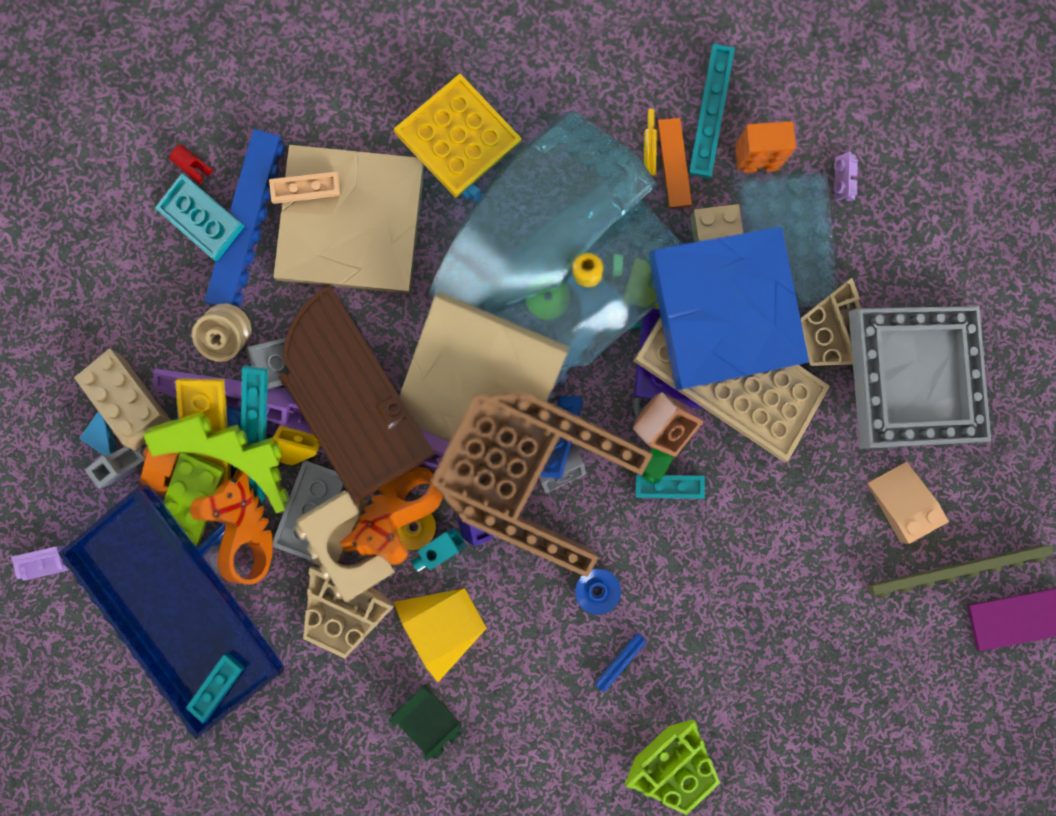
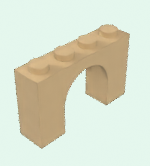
[295,490,394,602]

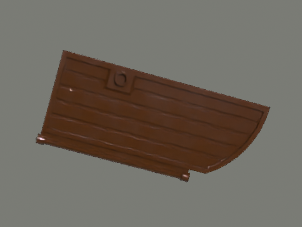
[279,284,435,505]

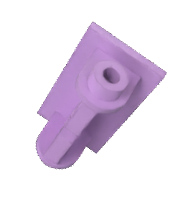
[834,152,858,201]

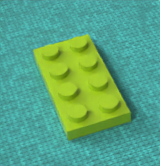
[153,452,226,550]

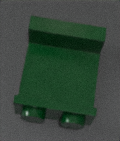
[389,684,462,761]

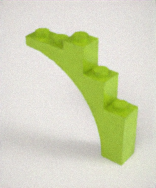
[143,411,289,513]

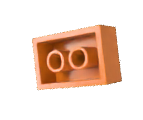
[735,121,796,173]

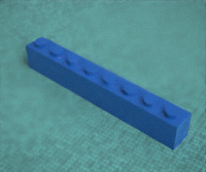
[204,129,285,307]

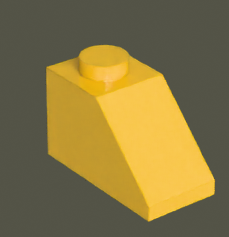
[273,425,321,465]

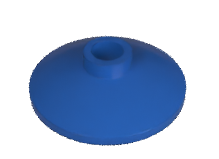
[575,568,621,615]

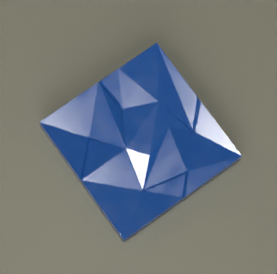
[648,227,809,390]

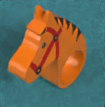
[339,467,443,565]
[190,469,273,584]

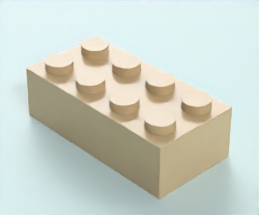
[690,204,743,242]
[74,348,171,451]

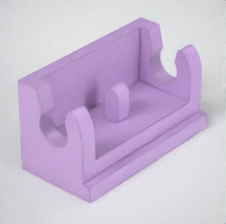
[11,546,70,581]

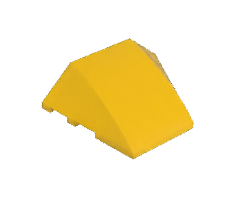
[394,588,487,683]

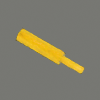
[643,108,657,177]

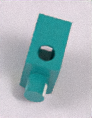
[411,527,467,572]

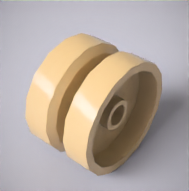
[192,303,252,362]

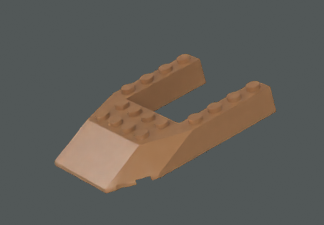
[431,394,652,578]

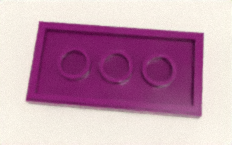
[967,588,1056,651]

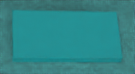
[155,173,245,261]

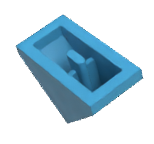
[79,412,117,455]

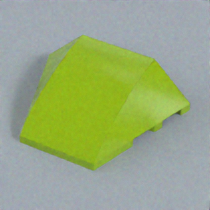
[625,719,720,815]

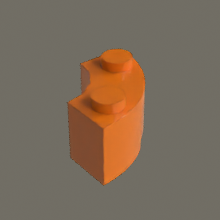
[139,446,180,497]

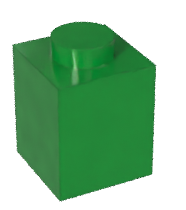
[641,448,674,484]

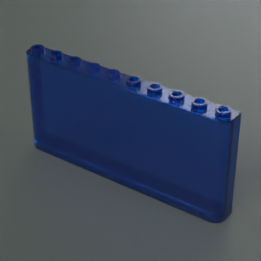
[58,485,284,739]

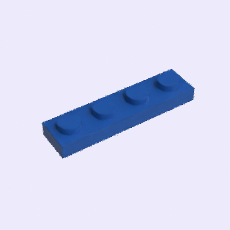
[540,395,584,479]

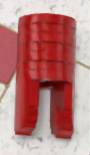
[169,144,214,184]

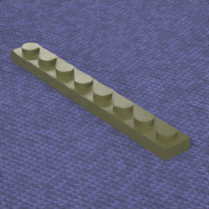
[867,544,1054,598]

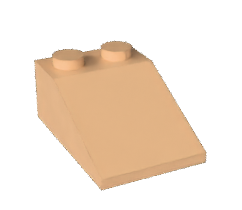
[867,462,949,544]

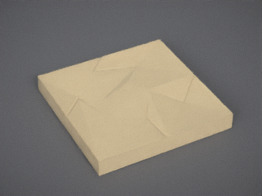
[273,145,424,294]
[400,292,570,442]

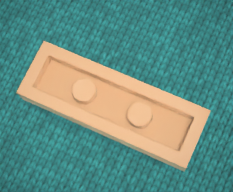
[269,171,341,204]

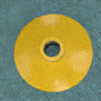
[398,513,436,550]

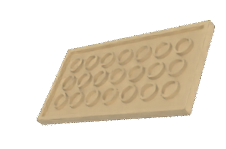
[633,316,830,462]

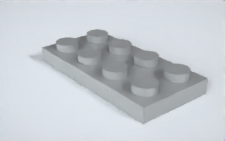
[273,460,344,562]

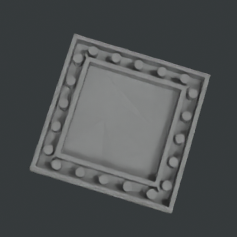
[849,306,991,449]

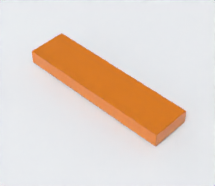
[657,118,692,209]

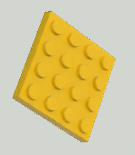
[393,74,522,198]

